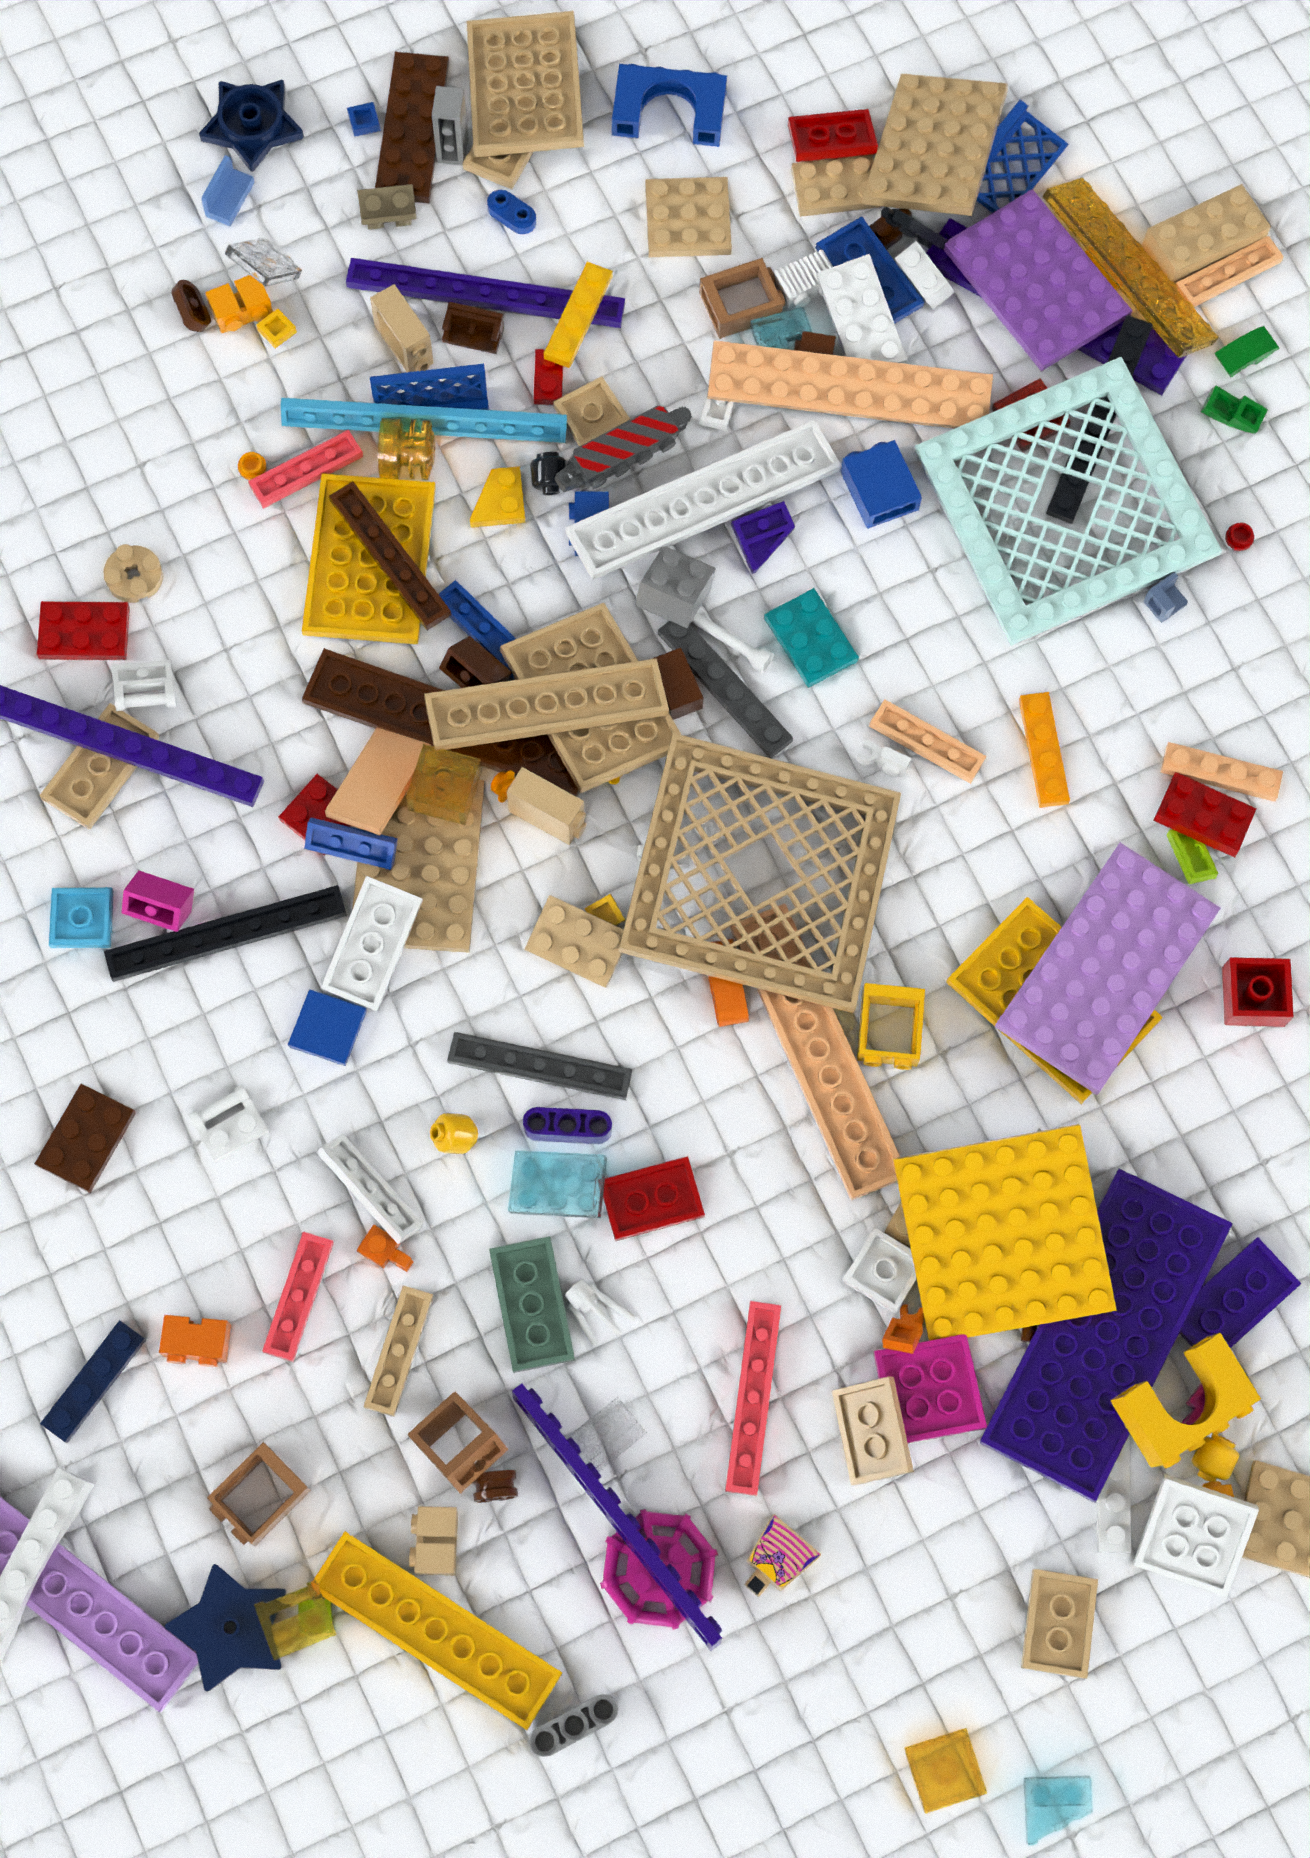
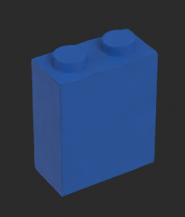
[840,440,922,529]

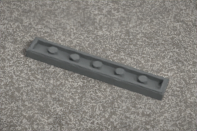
[447,1032,632,1100]

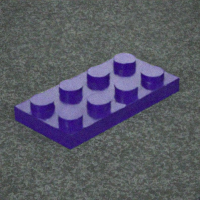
[1179,1237,1302,1348]

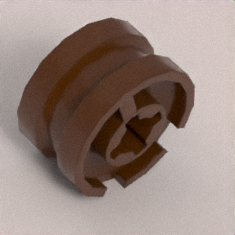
[472,1470,518,1503]

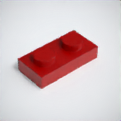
[534,349,563,405]

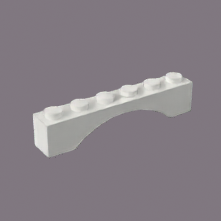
[0,1468,94,1663]

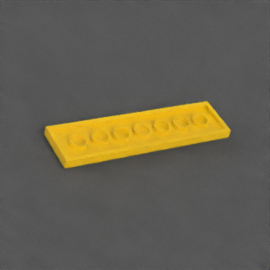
[309,1531,562,1731]

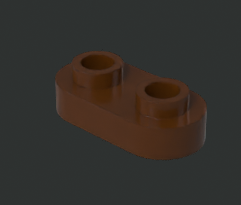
[171,280,211,332]

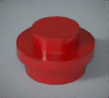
[1225,522,1255,551]

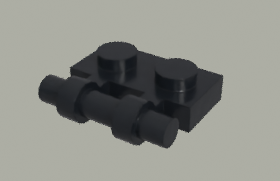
[881,207,948,250]

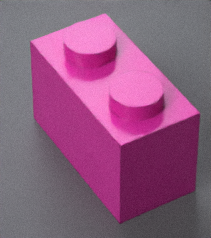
[121,870,194,932]

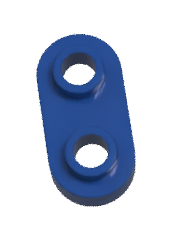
[487,190,536,235]

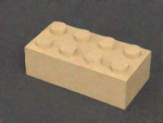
[1142,184,1271,289]

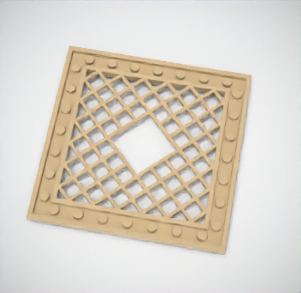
[618,733,901,1013]

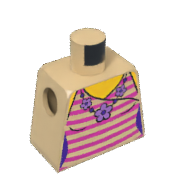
[744,1514,821,1597]

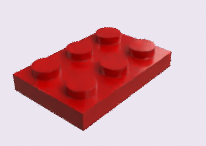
[788,109,878,162]
[37,601,130,660]
[1153,772,1257,858]
[599,1156,705,1242]

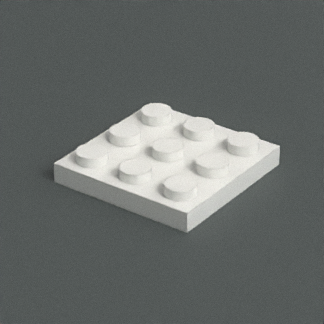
[1133,1474,1259,1597]

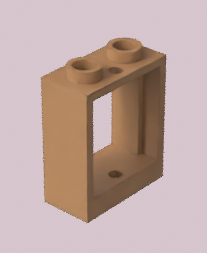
[699,258,785,339]
[407,1391,509,1494]
[207,1442,311,1546]

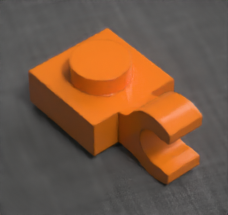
[356,1224,414,1272]

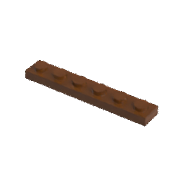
[329,481,451,631]

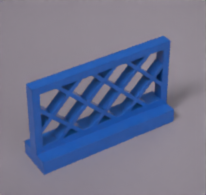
[976,99,1069,213]
[370,363,489,410]

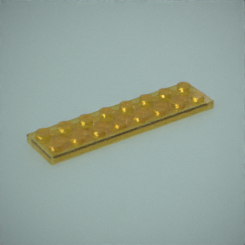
[1042,177,1219,358]

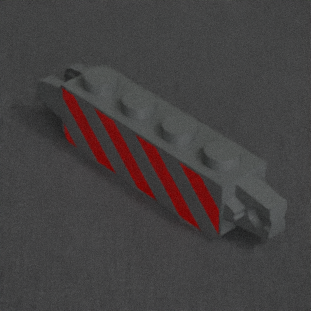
[554,405,692,493]

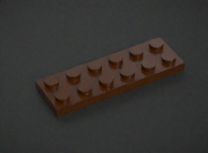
[375,52,449,203]

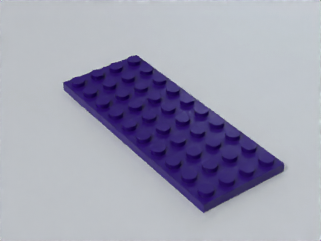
[980,1168,1233,1503]

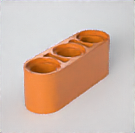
[708,938,749,1027]

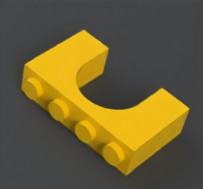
[1110,1333,1261,1469]

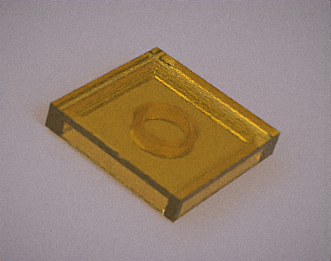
[903,1728,988,1814]

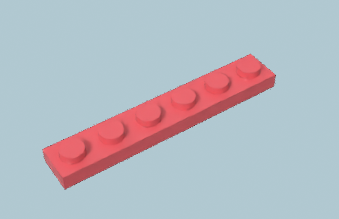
[725,1301,781,1496]

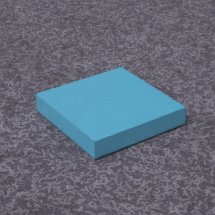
[49,887,114,948]

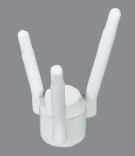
[565,1279,636,1346]

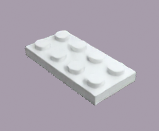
[816,254,907,363]
[321,876,423,1011]

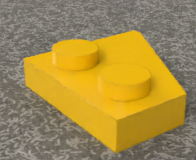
[470,466,525,528]

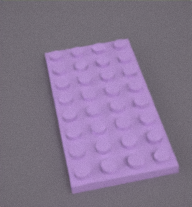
[994,842,1221,1095]

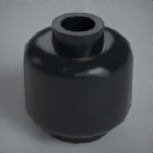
[530,452,567,496]

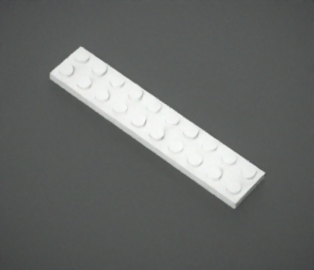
[565,420,842,580]

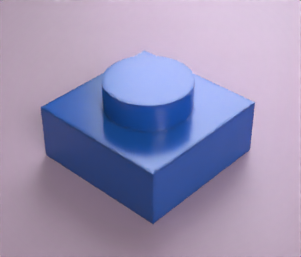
[347,102,381,137]

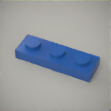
[304,818,398,870]

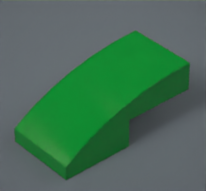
[1214,325,1280,378]
[1200,386,1268,434]

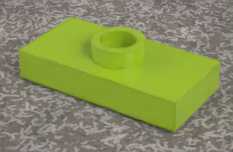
[1166,829,1218,884]

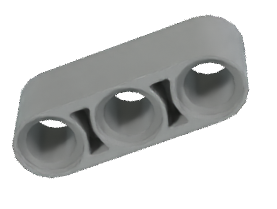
[530,1694,618,1757]

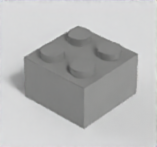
[635,546,716,628]

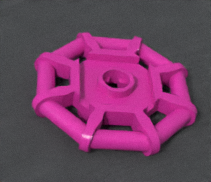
[600,1509,718,1630]

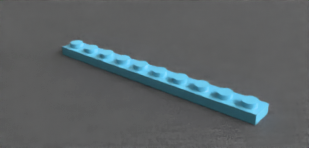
[280,398,567,443]

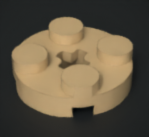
[103,544,163,603]

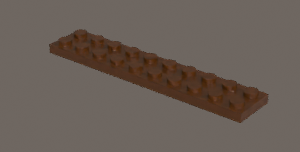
[302,648,579,797]

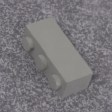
[432,86,468,165]

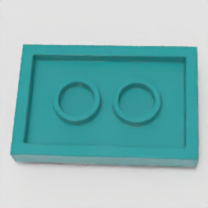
[764,588,859,688]

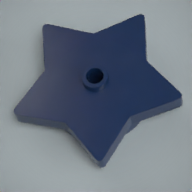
[199,80,304,172]
[165,1564,286,1692]

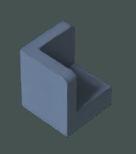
[1143,572,1188,623]

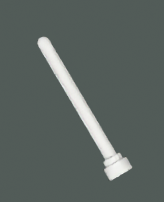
[691,613,774,673]

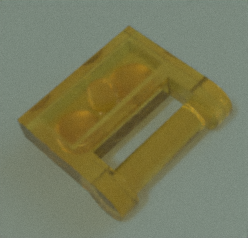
[254,1579,336,1661]

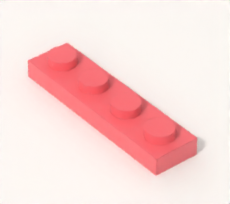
[248,430,363,509]
[262,1232,334,1362]

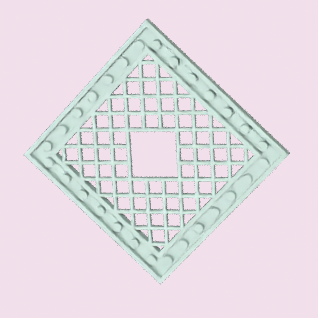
[914,357,1222,646]

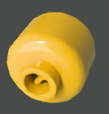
[430,1113,478,1154]
[1192,1434,1239,1482]

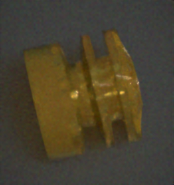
[378,418,435,480]

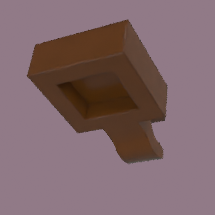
[869,208,912,250]

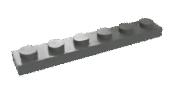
[658,621,793,758]

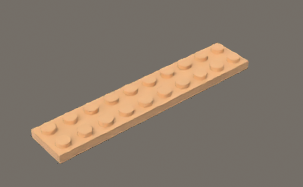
[707,340,993,429]
[730,903,900,1201]

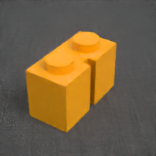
[205,272,273,334]

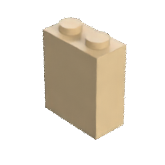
[507,767,587,845]

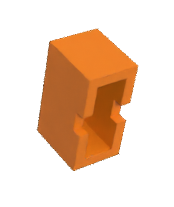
[159,1315,231,1367]

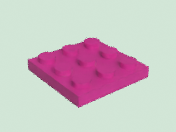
[873,1334,987,1444]

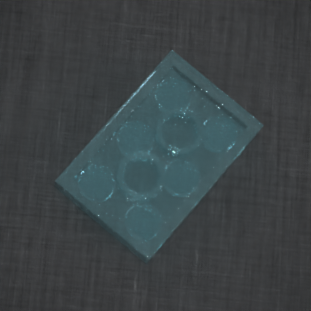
[508,1151,607,1218]

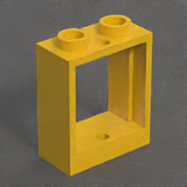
[857,983,925,1070]

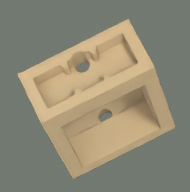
[370,284,434,372]

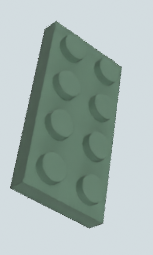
[489,1236,575,1373]

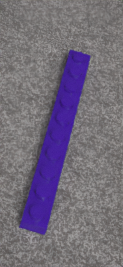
[346,258,625,328]
[0,685,264,807]
[512,1383,723,1651]

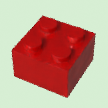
[1222,957,1294,1027]

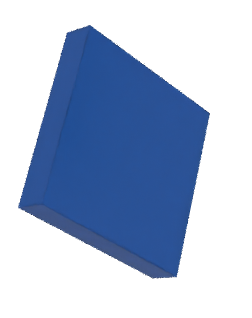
[288,989,367,1066]

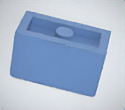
[201,155,255,227]

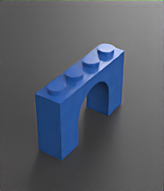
[612,64,727,147]

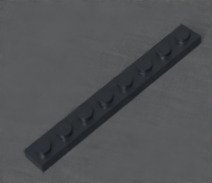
[1046,315,1153,524]
[104,885,347,982]

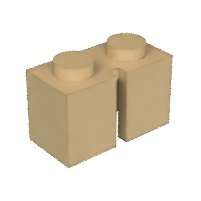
[409,1506,458,1576]

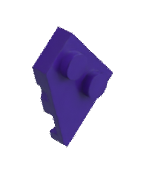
[731,501,795,574]

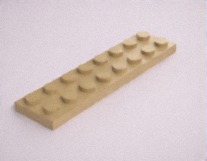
[424,658,669,752]

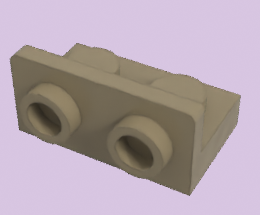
[357,184,417,230]

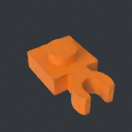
[882,1304,924,1354]

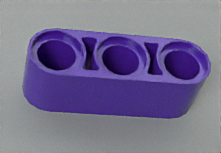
[523,1107,612,1144]

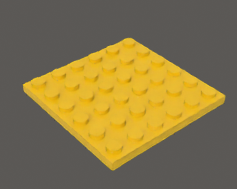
[893,1124,1117,1341]

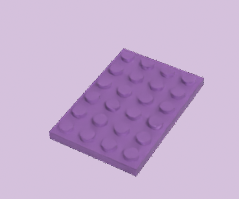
[943,189,1132,372]

